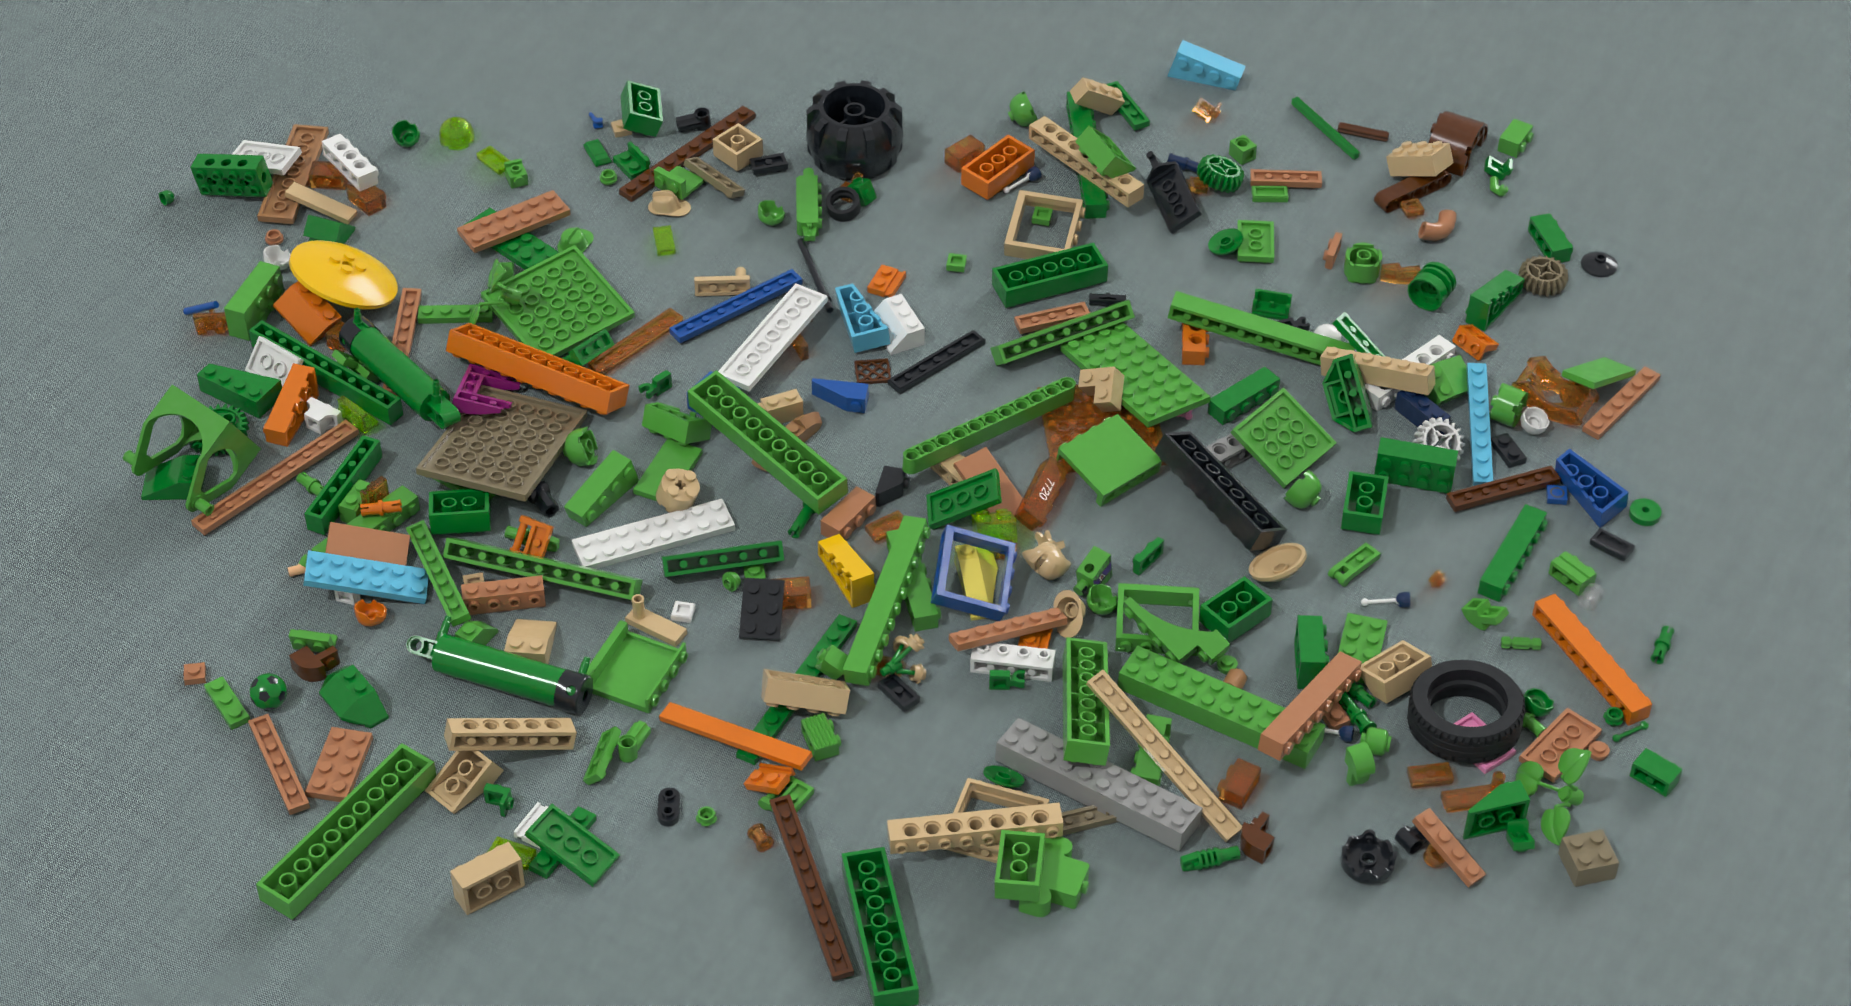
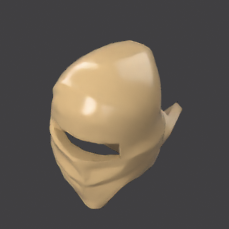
[1022,530,1071,580]

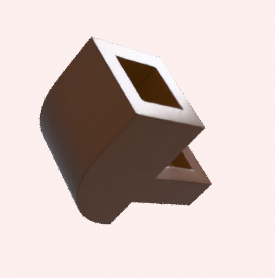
[289,646,340,682]
[1240,811,1275,864]

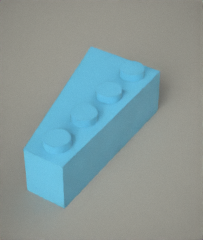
[1167,40,1246,90]

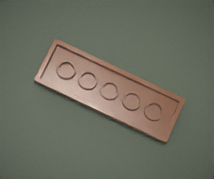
[457,190,571,253]

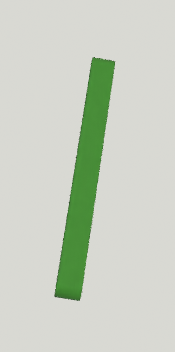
[902,377,1076,474]

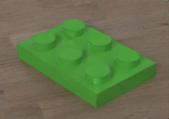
[1237,220,1274,263]

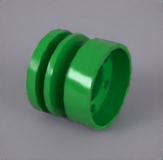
[1407,262,1457,311]

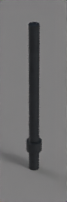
[797,238,834,313]

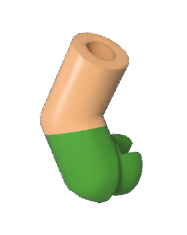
[288,554,307,577]

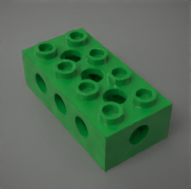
[190,154,274,197]

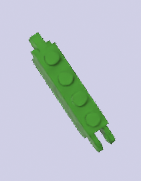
[796,167,822,241]

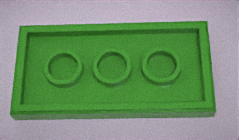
[1562,357,1636,389]
[633,439,703,501]

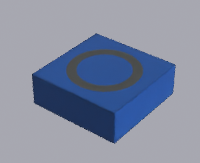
[1546,485,1568,505]

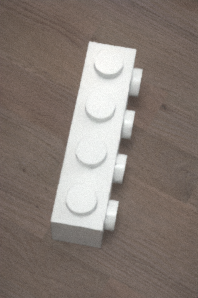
[970,643,1055,682]

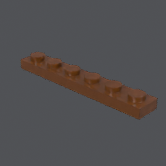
[1446,465,1561,512]

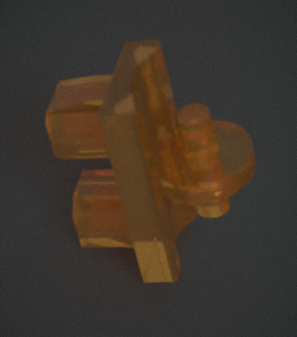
[193,309,228,335]

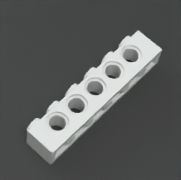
[1365,335,1456,412]

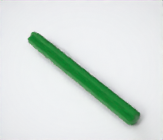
[1291,96,1360,160]

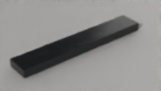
[888,330,985,394]

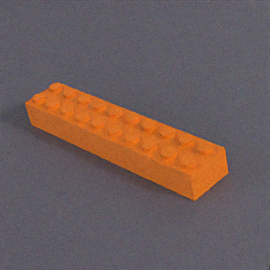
[446,323,630,415]

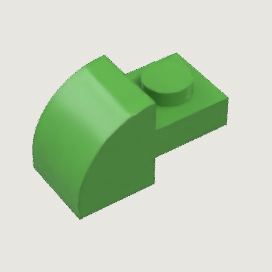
[1461,598,1509,630]
[1344,741,1375,787]

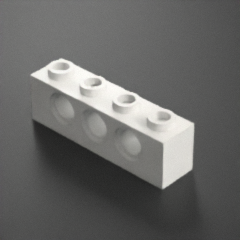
[322,134,379,192]

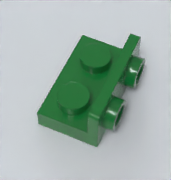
[613,141,650,180]

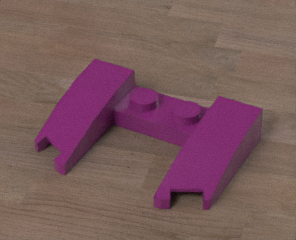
[452,364,520,415]

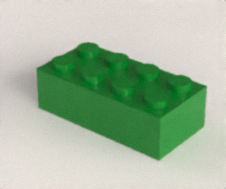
[1374,437,1458,493]

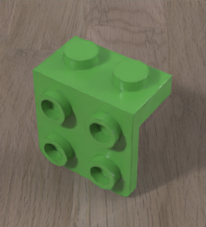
[654,166,704,200]

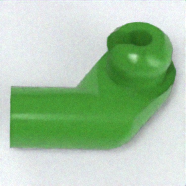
[1489,176,1508,197]

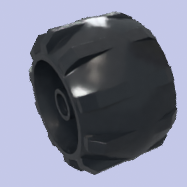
[806,80,903,181]

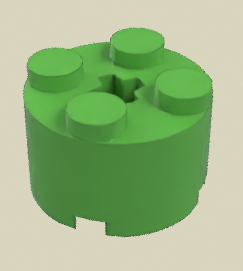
[1344,242,1382,284]
[1489,383,1529,427]

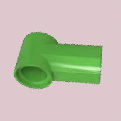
[618,720,651,763]

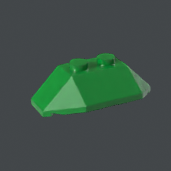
[1322,354,1373,432]
[319,665,389,728]

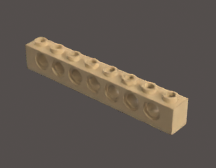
[1029,116,1144,207]
[887,803,1064,854]

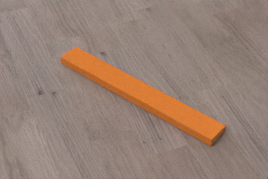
[659,702,813,771]

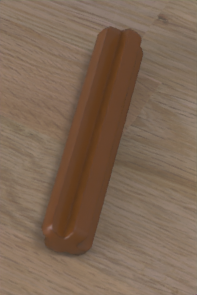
[1338,122,1389,142]

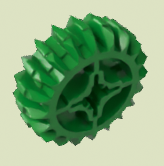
[1197,154,1245,193]

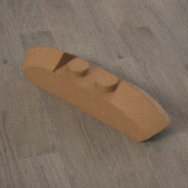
[751,412,822,472]

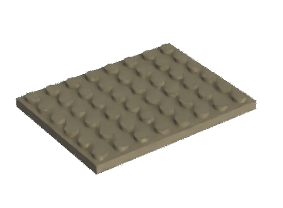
[416,385,587,502]

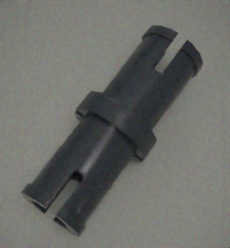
[1089,292,1126,307]

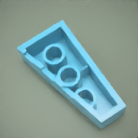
[835,283,891,353]

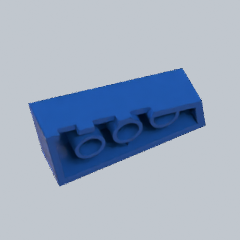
[1555,449,1629,528]

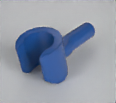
[589,112,603,129]

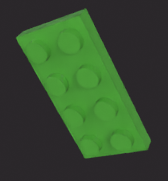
[1338,613,1388,684]

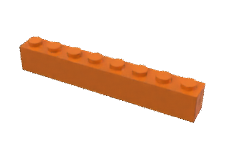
[1532,594,1652,726]

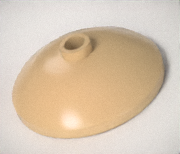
[1249,543,1307,582]

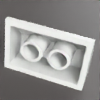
[873,294,925,355]

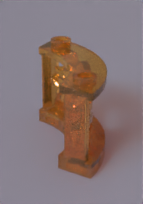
[1512,356,1600,426]

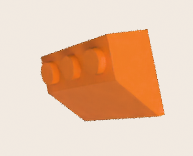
[273,281,342,346]

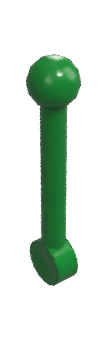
[1612,721,1649,742]

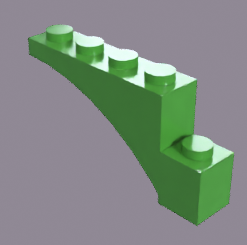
[1123,597,1230,666]

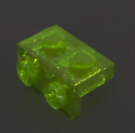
[337,395,379,434]

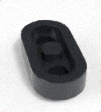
[657,787,680,827]

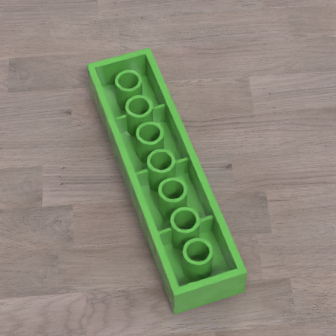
[1063,637,1110,766]

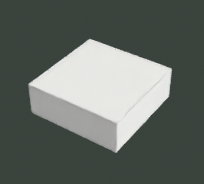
[671,601,696,623]

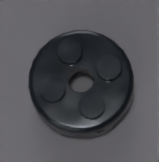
[1340,829,1397,884]

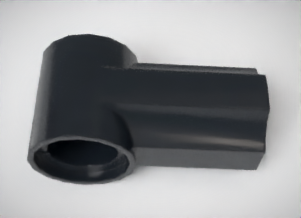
[675,107,711,132]
[528,481,559,518]
[1395,825,1428,854]

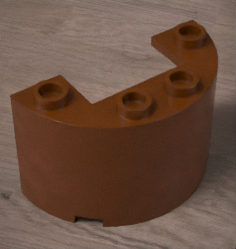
[1428,111,1488,177]

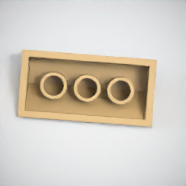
[761,669,850,716]

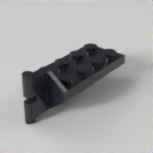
[1146,151,1202,234]

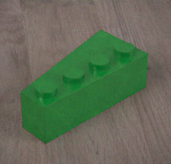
[1465,269,1525,332]
[197,363,282,419]

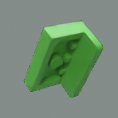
[289,629,338,653]

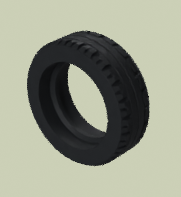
[1407,659,1525,764]

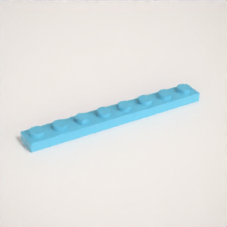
[1466,363,1493,486]

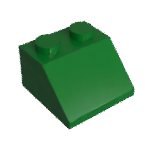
[303,215,356,244]

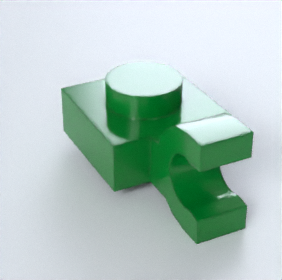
[638,370,672,399]
[989,670,1025,690]

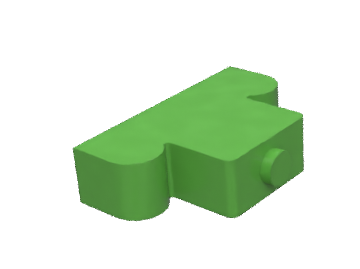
[1019,837,1089,917]

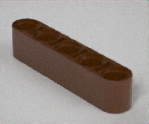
[1374,170,1452,213]

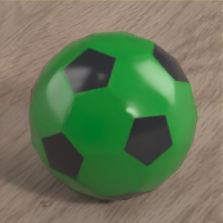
[249,673,287,710]

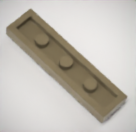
[683,157,745,199]
[1062,805,1119,835]

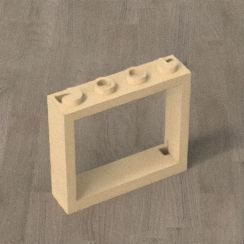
[1004,190,1086,259]
[945,778,1049,863]

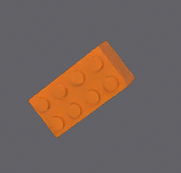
[961,135,1035,200]

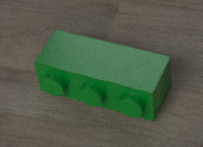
[1528,213,1573,263]

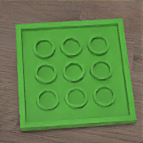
[1230,387,1337,488]

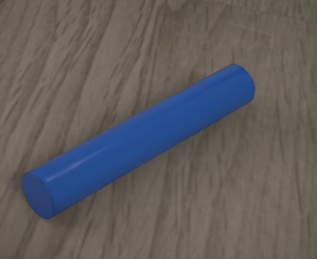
[183,301,219,315]

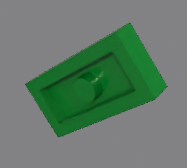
[1132,537,1164,576]

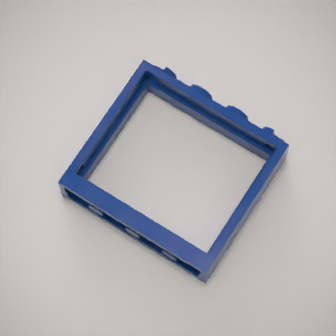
[931,525,1017,621]

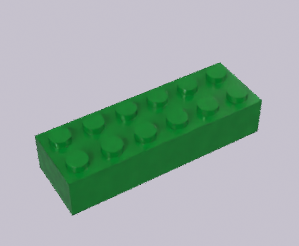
[992,242,1108,308]

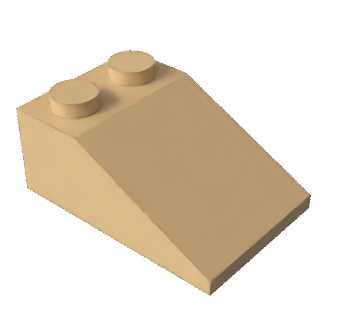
[504,619,557,664]
[425,750,504,814]

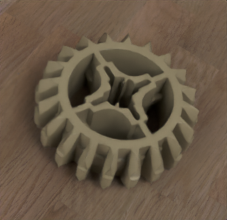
[1518,255,1569,297]

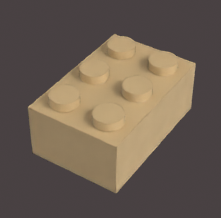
[1386,141,1454,176]
[450,842,525,915]

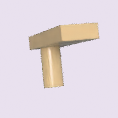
[694,267,750,296]
[625,594,687,647]

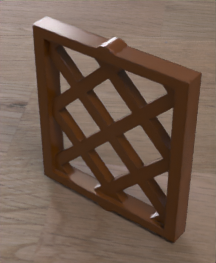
[854,358,891,384]

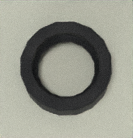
[826,186,861,222]

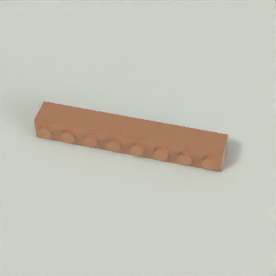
[1257,651,1362,761]

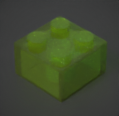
[971,509,1018,543]

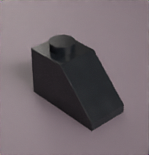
[875,466,910,507]

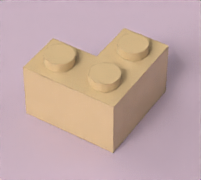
[1078,367,1124,412]

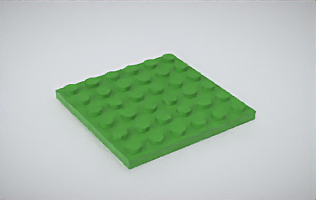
[481,245,635,357]

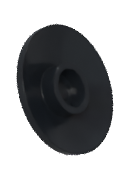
[1581,251,1618,277]

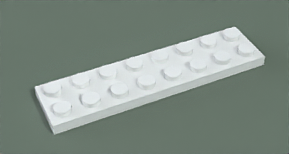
[718,283,828,392]
[572,499,735,569]

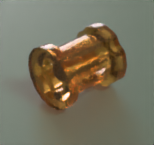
[747,823,774,852]

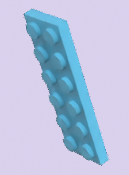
[303,550,428,604]

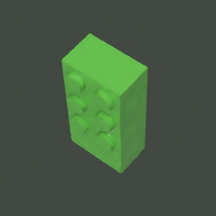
[224,261,285,341]

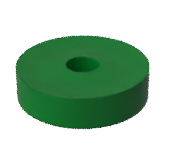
[1629,498,1662,526]

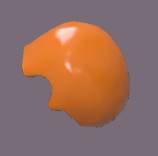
[354,599,387,627]

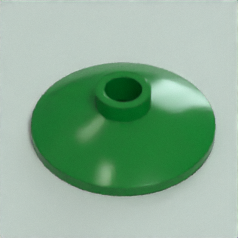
[1208,228,1244,255]
[983,765,1025,788]

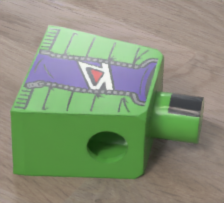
[1073,546,1113,596]

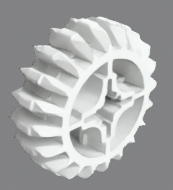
[1412,417,1465,461]

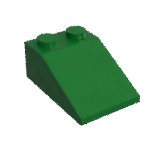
[141,455,206,500]
[1463,780,1530,840]

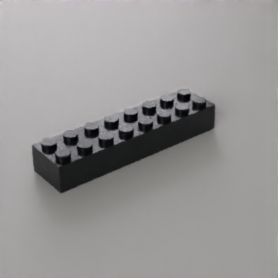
[1154,431,1287,551]

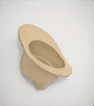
[648,190,691,217]
[1053,590,1086,638]

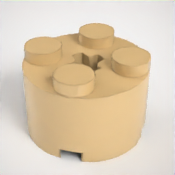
[656,469,700,513]

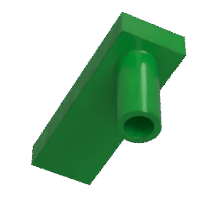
[562,328,615,366]

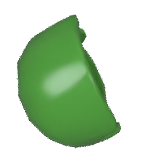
[758,200,785,226]
[1086,584,1117,615]

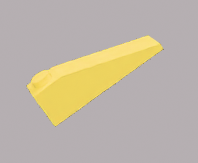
[954,544,998,621]

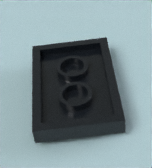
[739,578,785,641]

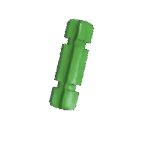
[1501,636,1542,650]

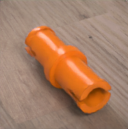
[360,499,402,517]

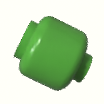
[1360,727,1392,756]

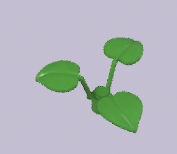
[469,259,522,325]
[1515,748,1592,846]

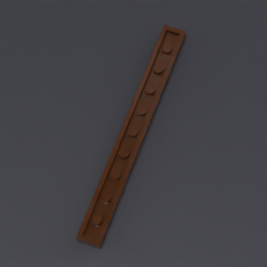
[619,106,756,202]
[769,794,854,981]

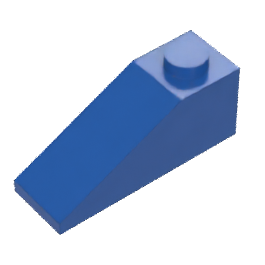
[812,378,869,413]

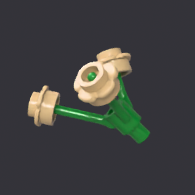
[880,633,926,684]

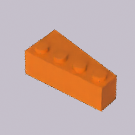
[263,363,319,447]

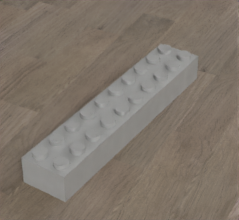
[995,718,1203,851]

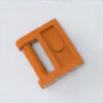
[509,515,554,557]

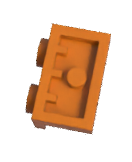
[1452,324,1499,360]

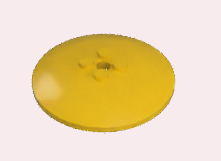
[289,240,398,309]

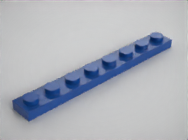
[669,269,803,343]

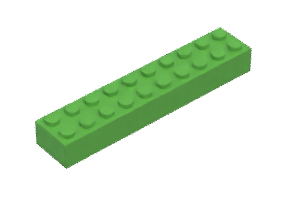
[687,370,848,514]
[1118,646,1326,769]
[256,743,437,920]

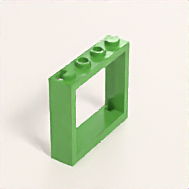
[1115,583,1199,656]

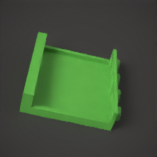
[1056,414,1162,507]
[587,620,688,714]

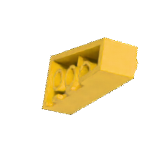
[818,534,876,608]

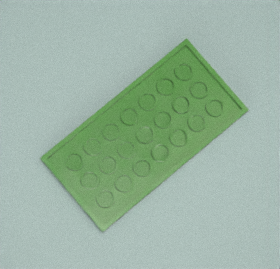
[1060,322,1210,428]

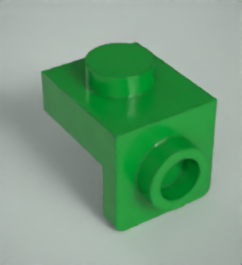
[1484,155,1513,181]
[847,177,877,206]
[483,783,514,817]
[1506,818,1535,852]

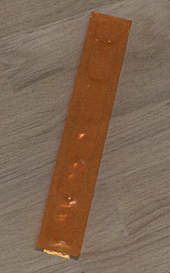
[588,308,683,375]

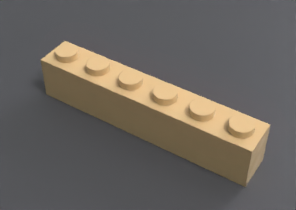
[1320,346,1435,395]

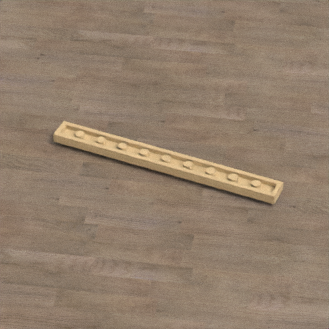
[1086,670,1242,843]

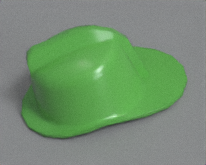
[557,227,594,253]

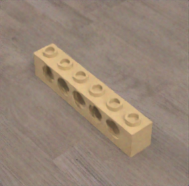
[444,718,577,751]

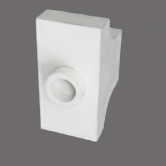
[304,397,343,435]

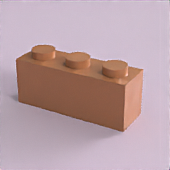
[821,486,876,540]

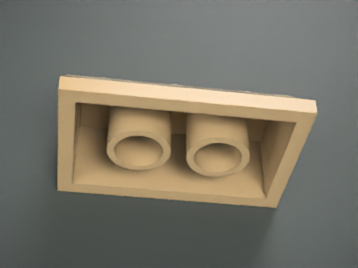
[1360,640,1432,704]

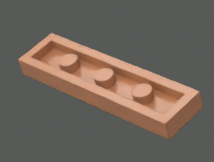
[1250,169,1322,188]
[1014,302,1090,334]
[1412,808,1486,888]

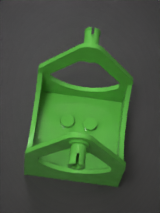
[123,385,261,516]

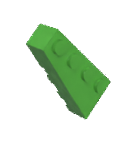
[564,450,639,527]

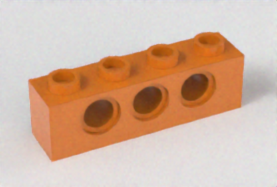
[1182,323,1209,365]

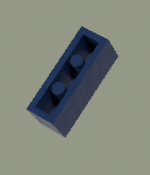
[1394,390,1451,435]

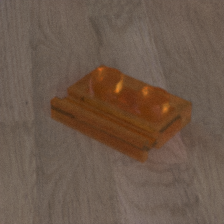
[360,476,389,504]

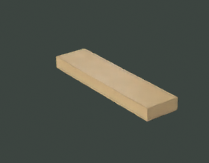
[285,182,357,224]

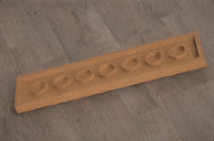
[257,124,329,224]

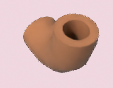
[1418,210,1457,241]

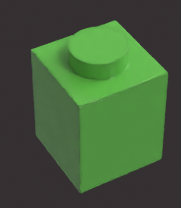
[815,645,848,680]

